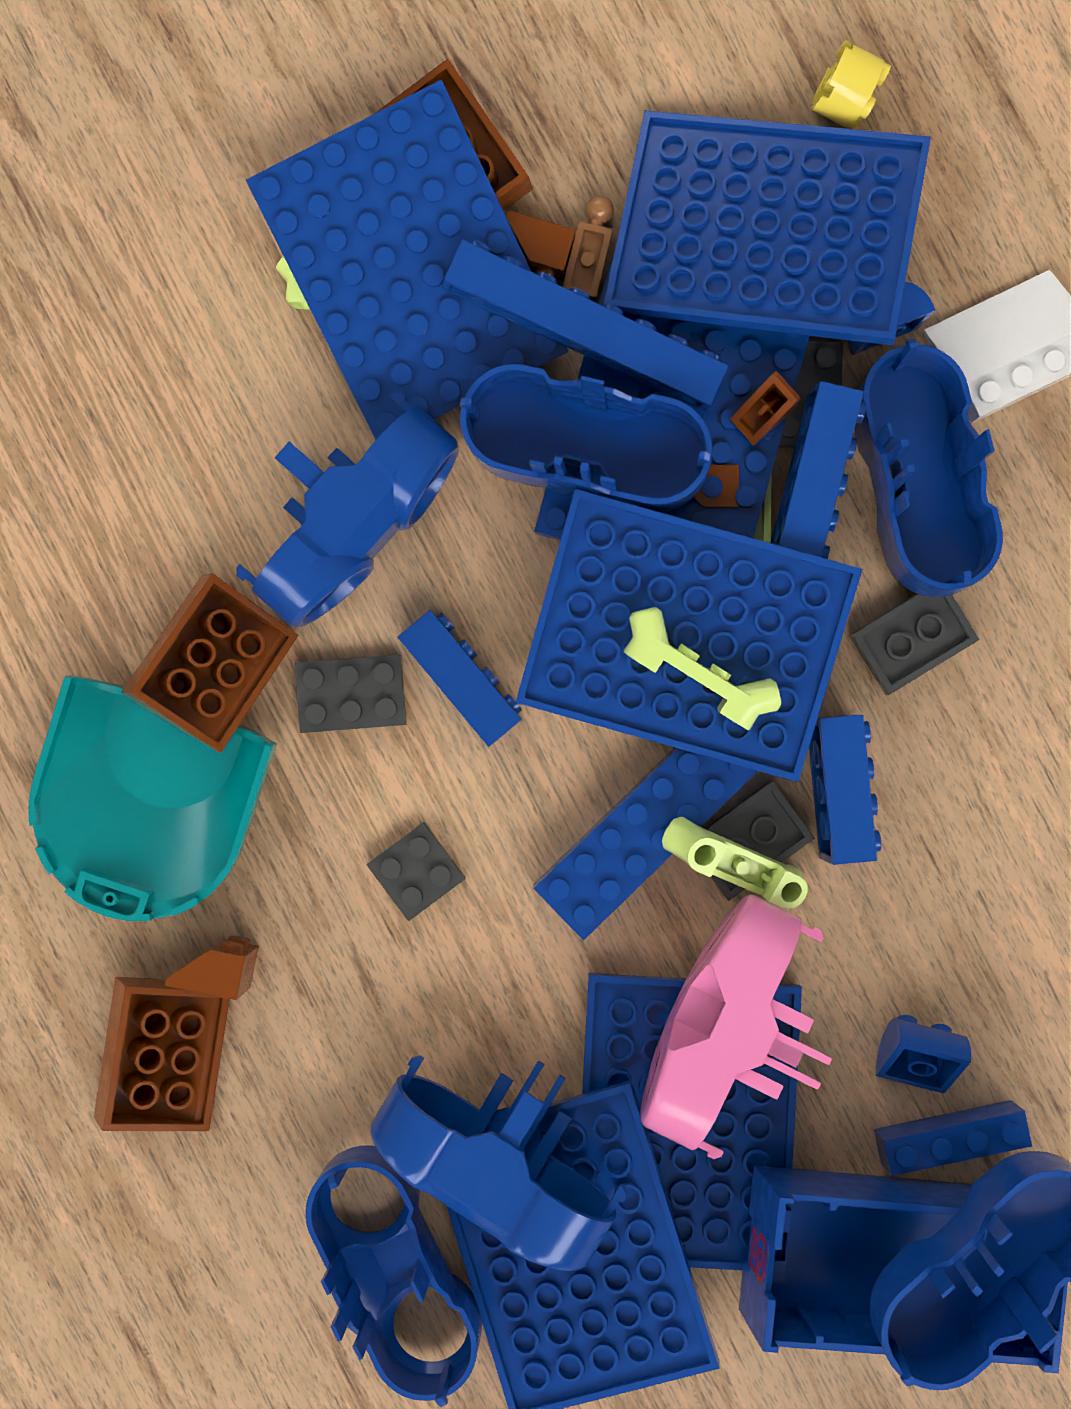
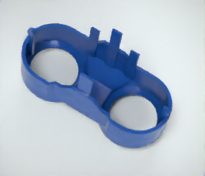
[236,393,459,627]
[306,1145,482,1407]

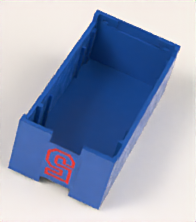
[739,1165,1068,1374]

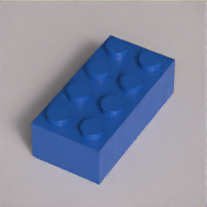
[809,714,881,865]

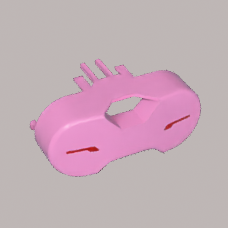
[640,895,832,1159]

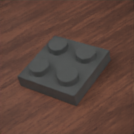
[366,822,466,921]

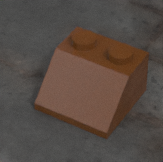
[164,936,259,1000]

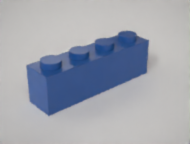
[398,610,522,747]
[874,1100,1032,1176]

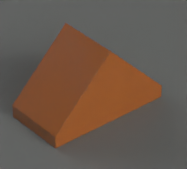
[730,371,801,446]

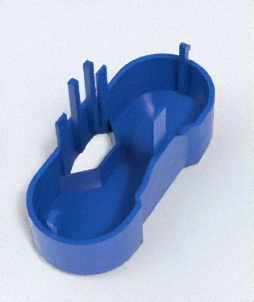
[854,339,1003,597]
[460,364,712,512]
[370,1055,627,1271]
[870,1151,1071,1390]

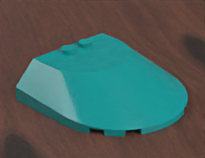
[28,675,277,921]

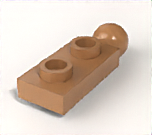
[563,195,614,301]

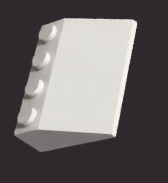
[922,270,1071,424]

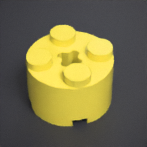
[811,40,891,129]

